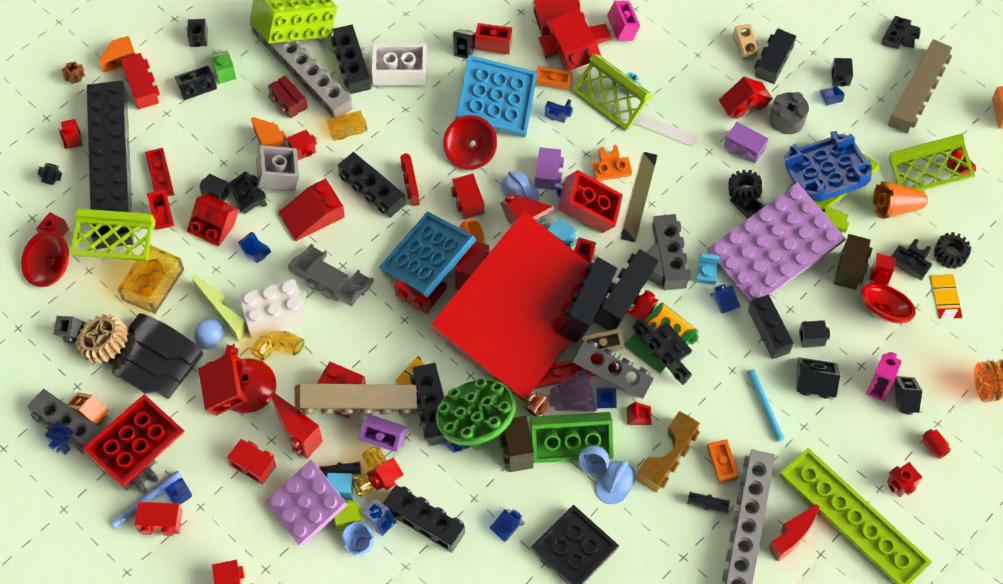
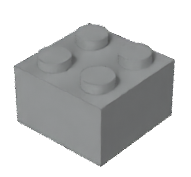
[256,145,299,191]

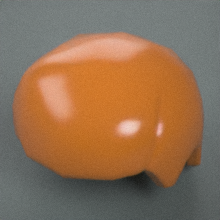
[459,219,484,243]

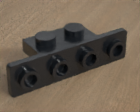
[632,317,693,385]

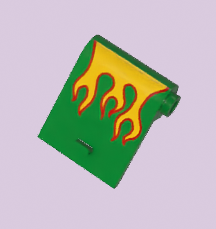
[624,302,699,374]

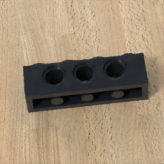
[330,24,371,94]
[338,151,406,218]
[410,362,450,446]
[382,485,465,553]

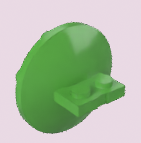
[436,378,516,451]

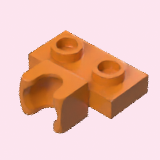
[592,145,632,181]

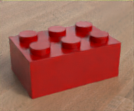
[557,170,623,233]

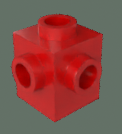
[887,462,923,498]

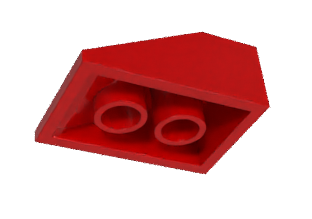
[547,9,601,71]
[278,178,345,241]
[270,392,323,459]

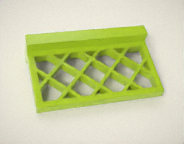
[573,54,654,130]
[889,133,975,191]
[70,209,156,261]

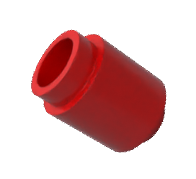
[921,429,951,459]

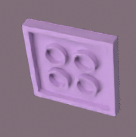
[266,459,348,547]

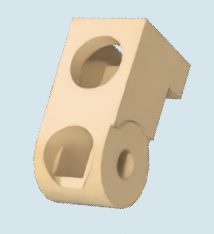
[733,23,757,58]

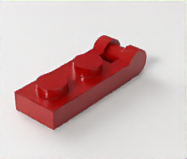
[400,153,420,206]

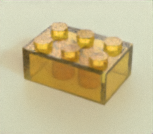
[117,245,184,314]

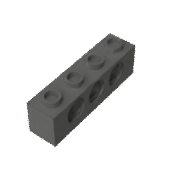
[652,214,691,290]
[571,339,654,399]
[27,388,103,454]

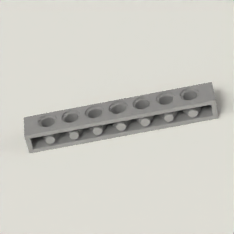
[250,21,352,121]
[722,449,775,584]

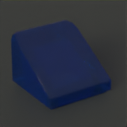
[820,86,845,106]
[596,387,617,408]
[164,478,192,505]

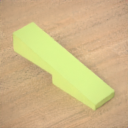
[191,274,249,341]

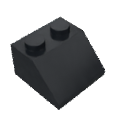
[795,357,841,399]

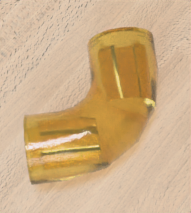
[250,331,305,361]
[353,446,386,497]

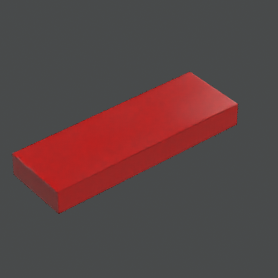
[145,147,175,197]

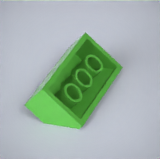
[530,412,614,463]

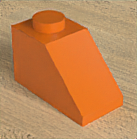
[99,36,135,72]
[251,117,287,147]
[67,392,109,425]

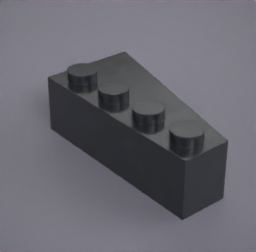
[594,249,659,331]
[556,257,618,344]

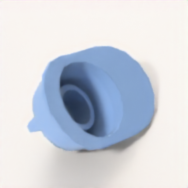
[500,171,539,201]
[596,460,636,505]

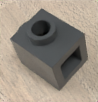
[53,316,86,343]

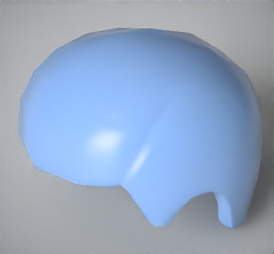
[194,318,224,349]
[578,445,609,475]
[342,522,375,556]

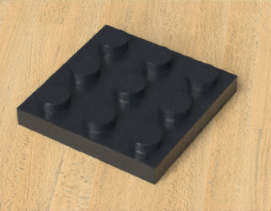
[531,504,619,584]

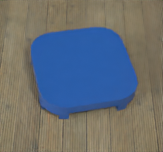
[784,131,872,201]

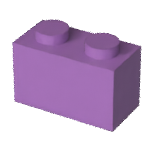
[724,122,769,163]
[535,147,564,190]
[358,414,407,452]

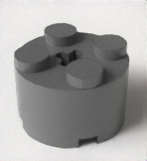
[770,92,809,134]

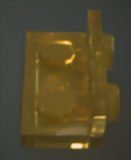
[326,110,368,141]

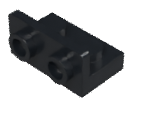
[174,65,217,100]
[229,171,268,214]

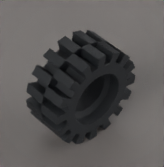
[728,170,762,204]
[934,232,971,269]

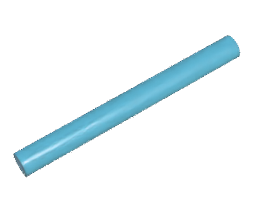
[747,369,785,442]

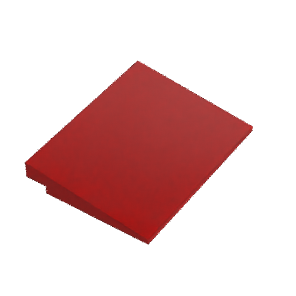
[430,211,613,402]

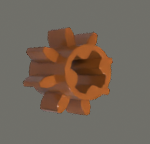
[62,61,86,84]
[524,392,549,416]

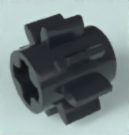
[37,163,62,185]

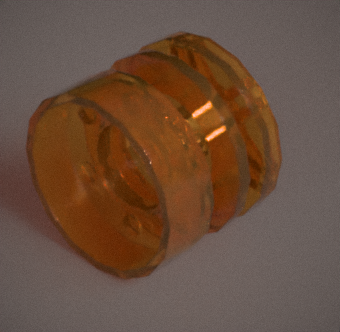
[974,359,1003,403]

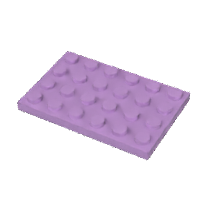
[707,183,846,303]

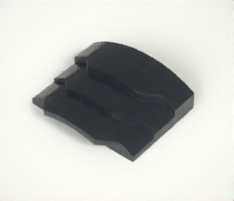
[106,313,204,399]

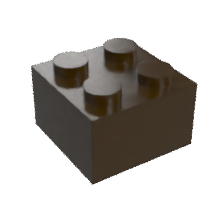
[834,234,873,290]
[499,415,534,472]

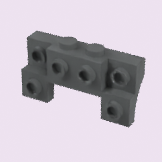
[288,244,374,307]

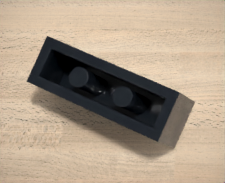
[754,28,797,85]
[748,294,794,359]

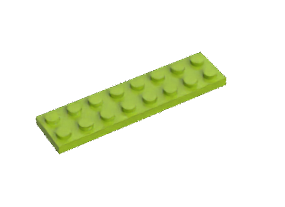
[779,448,932,584]

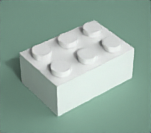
[372,44,427,86]
[239,279,307,338]

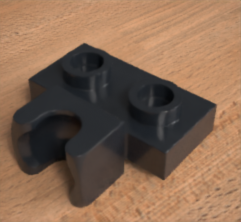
[881,16,921,49]
[891,239,932,281]

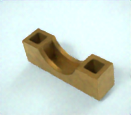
[636,411,701,493]

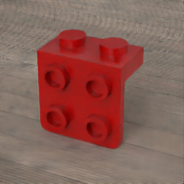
[394,279,447,314]

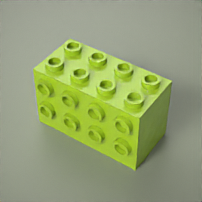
[250,0,337,43]

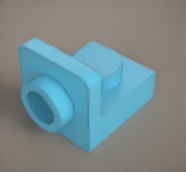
[696,253,719,285]

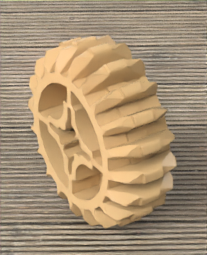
[75,313,128,364]

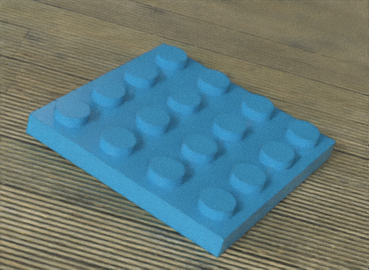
[455,55,538,137]
[379,211,477,298]

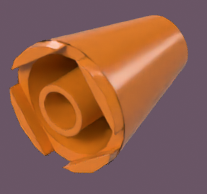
[873,181,928,219]

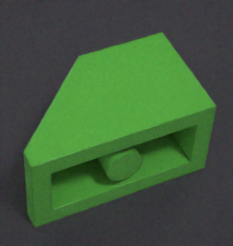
[210,50,236,84]

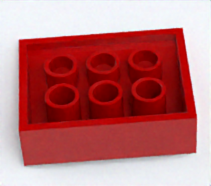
[83,394,185,487]

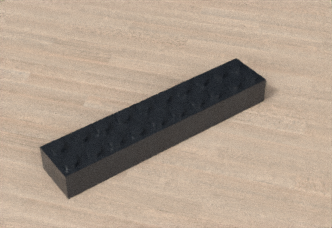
[87,80,134,249]

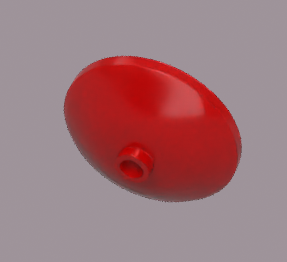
[443,115,497,170]
[21,231,69,288]
[860,283,916,324]
[230,358,277,413]

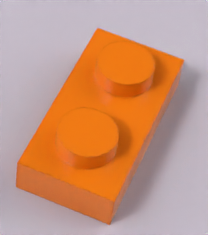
[535,66,572,90]
[707,439,739,483]

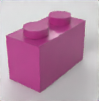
[607,0,640,41]

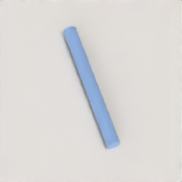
[111,471,182,528]

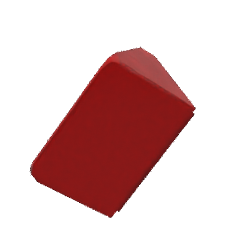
[626,402,652,425]

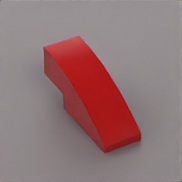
[769,504,820,562]

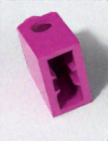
[866,352,902,402]

